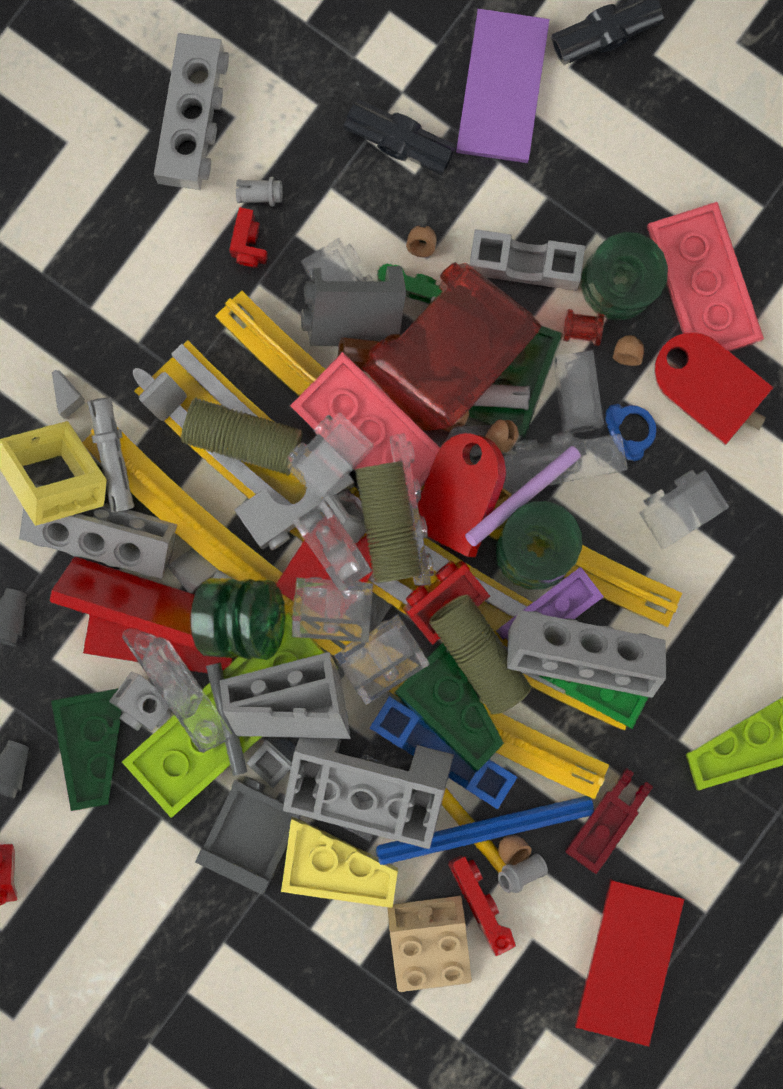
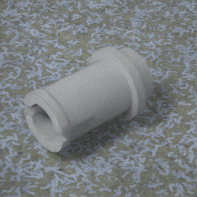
[236,177,283,206]
[498,854,548,893]

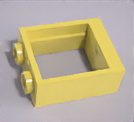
[0,421,107,526]

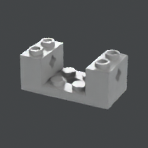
[283,737,454,849]

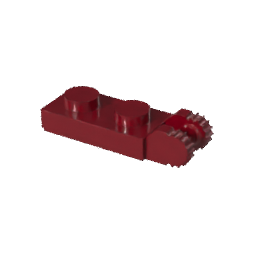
[565,768,653,874]

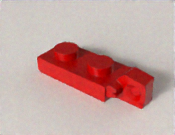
[448,855,516,956]

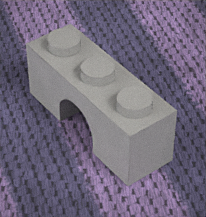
[468,229,585,291]
[234,445,355,550]

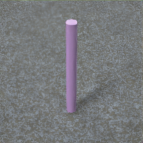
[465,446,581,546]

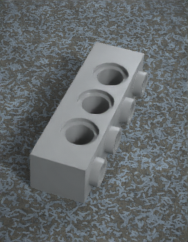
[154,33,229,191]
[19,484,177,579]
[507,610,666,698]

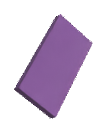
[456,9,550,163]

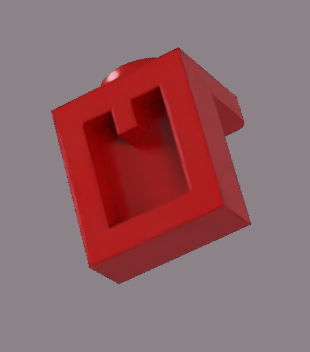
[229,207,268,268]

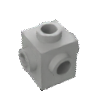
[109,671,174,731]

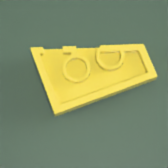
[281,817,398,908]

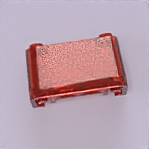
[362,262,541,431]

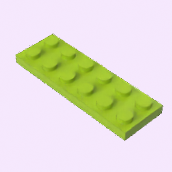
[122,613,339,818]

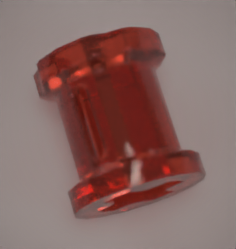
[563,309,604,346]

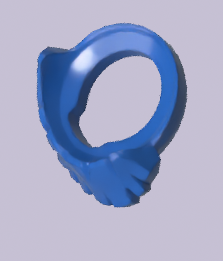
[605,404,656,461]

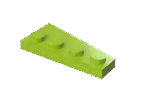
[686,697,783,790]

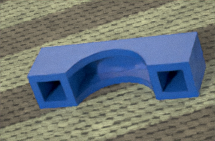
[370,696,517,809]

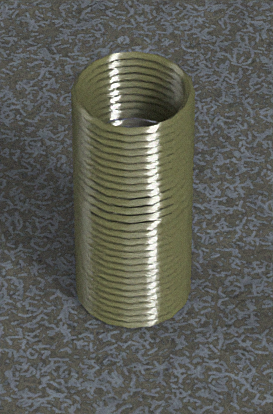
[181,397,303,476]
[355,461,422,583]
[429,595,532,714]

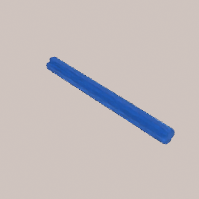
[376,796,594,865]

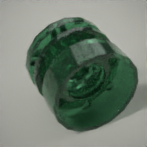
[580,232,668,320]
[496,501,582,590]
[191,578,286,660]

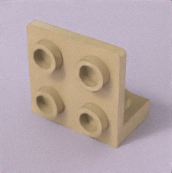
[387,896,472,992]

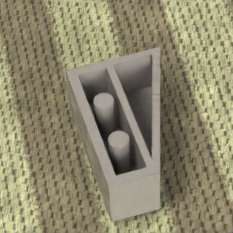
[220,652,351,739]

